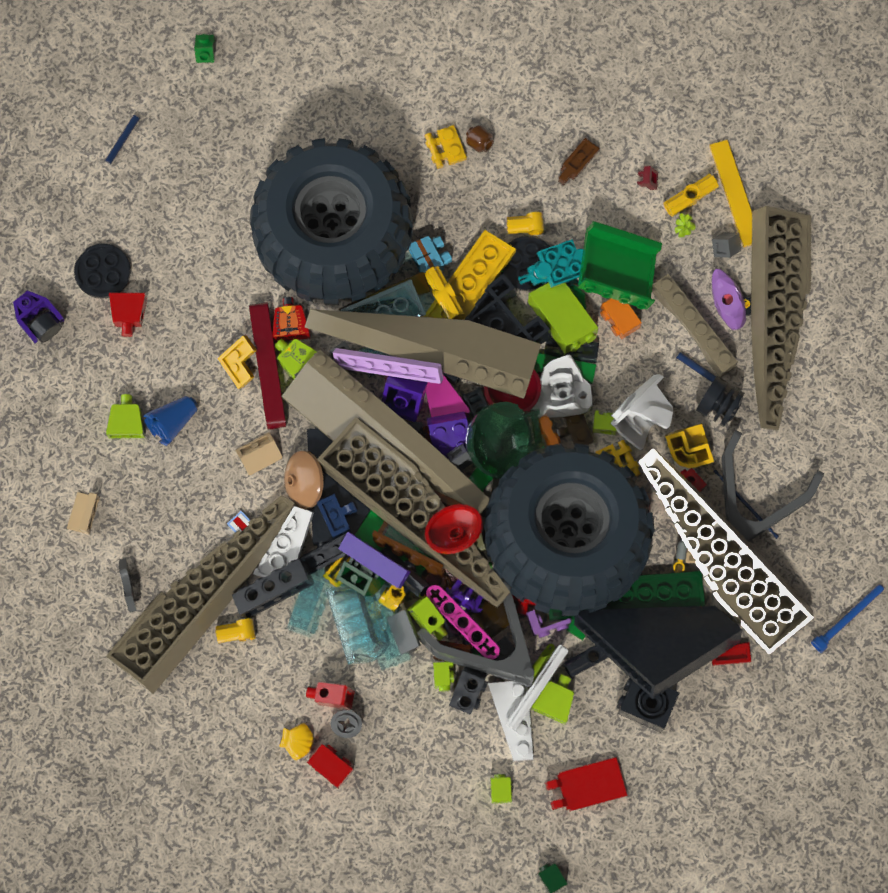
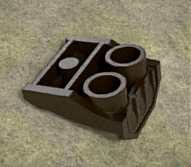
[465,598,509,643]

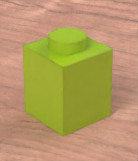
[490,774,512,804]

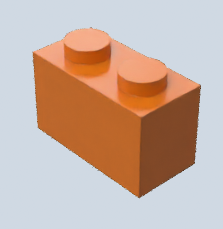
[600,299,642,340]

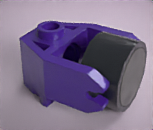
[13,291,65,344]

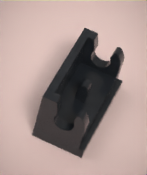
[437,599,465,641]

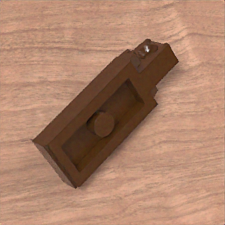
[558,138,600,186]

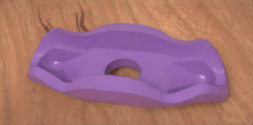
[712,269,746,330]

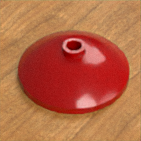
[425,504,483,554]

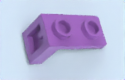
[526,610,571,638]

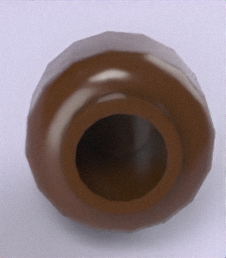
[466,125,494,153]

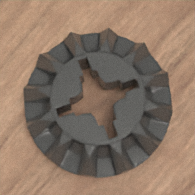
[331,708,362,738]

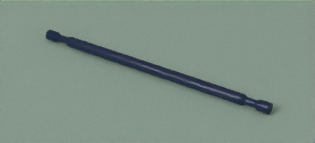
[713,469,779,539]

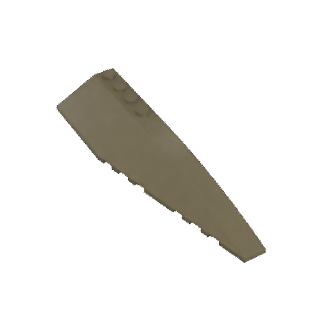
[751,206,811,431]
[305,309,541,399]
[282,350,490,514]
[317,417,510,608]
[639,448,814,654]
[106,495,296,694]

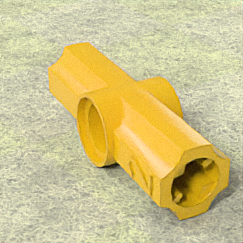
[663,174,719,217]
[424,266,464,320]

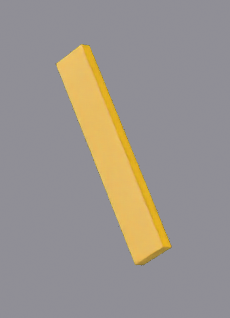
[709,140,752,248]

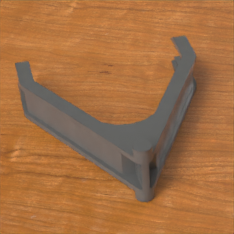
[721,430,824,542]
[417,569,534,687]

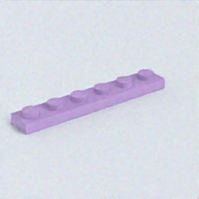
[333,348,443,384]

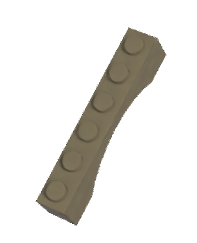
[652,274,738,378]

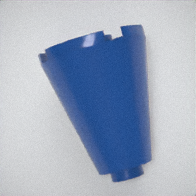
[143,396,198,446]

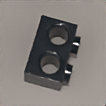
[449,667,488,715]

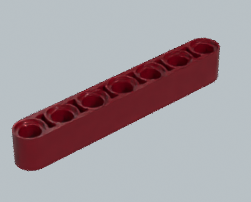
[249,302,287,430]

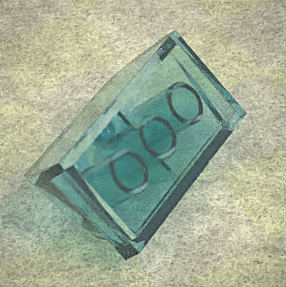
[341,280,426,345]
[326,587,390,665]

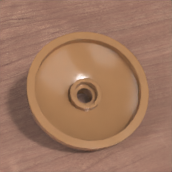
[284,451,323,509]

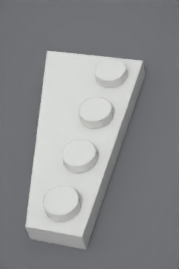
[253,506,314,582]
[488,681,533,761]

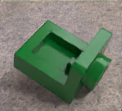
[194,34,214,63]

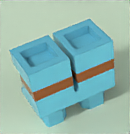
[408,236,452,273]

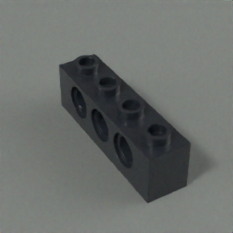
[232,559,315,619]

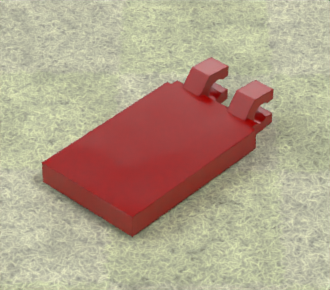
[545,757,627,812]

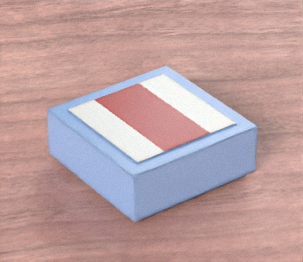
[227,511,250,532]

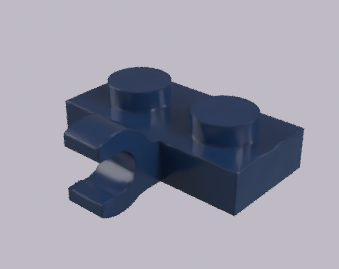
[317,494,357,538]

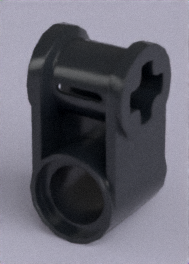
[461,386,490,425]

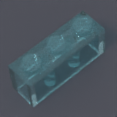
[287,574,332,638]

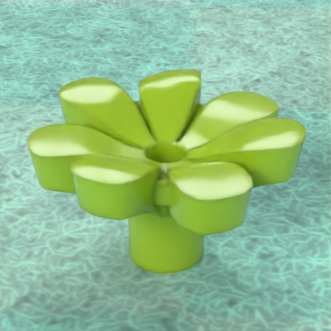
[674,213,696,238]

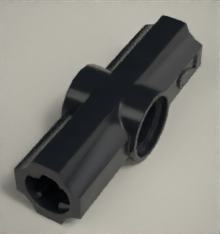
[381,547,430,598]
[563,645,609,678]

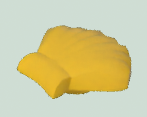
[279,723,313,761]

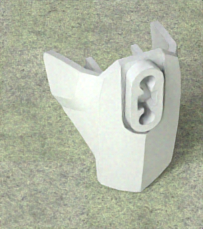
[523,355,593,418]
[611,374,673,450]

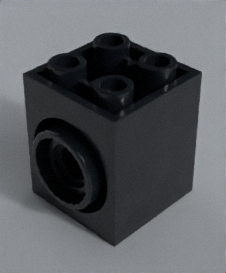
[616,677,680,733]

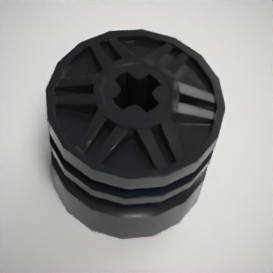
[696,376,745,427]

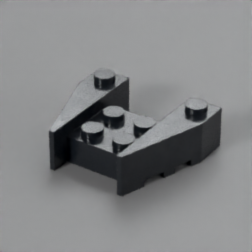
[464,274,551,344]

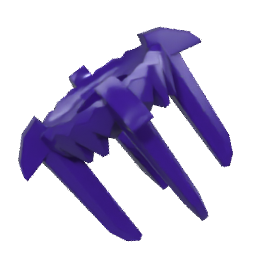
[446,579,483,613]

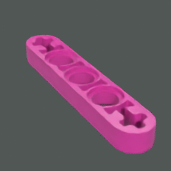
[426,585,500,660]

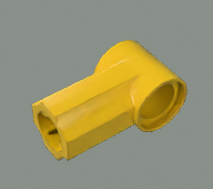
[507,212,544,235]
[377,585,406,612]
[215,618,256,644]

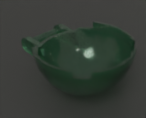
[466,402,545,479]

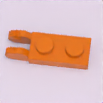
[537,416,561,446]

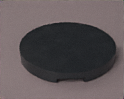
[501,236,550,291]
[74,243,131,299]

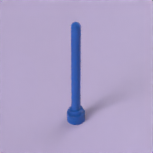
[811,585,884,653]

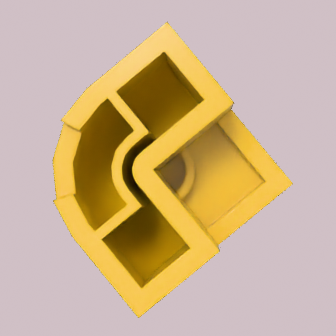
[665,423,714,468]

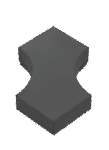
[119,558,137,612]

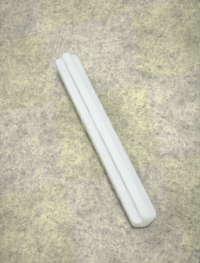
[506,645,568,731]

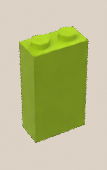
[528,283,598,354]

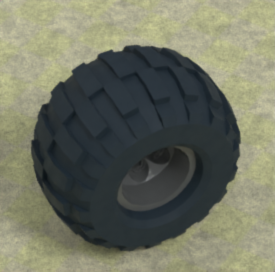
[250,138,413,305]
[484,443,655,616]

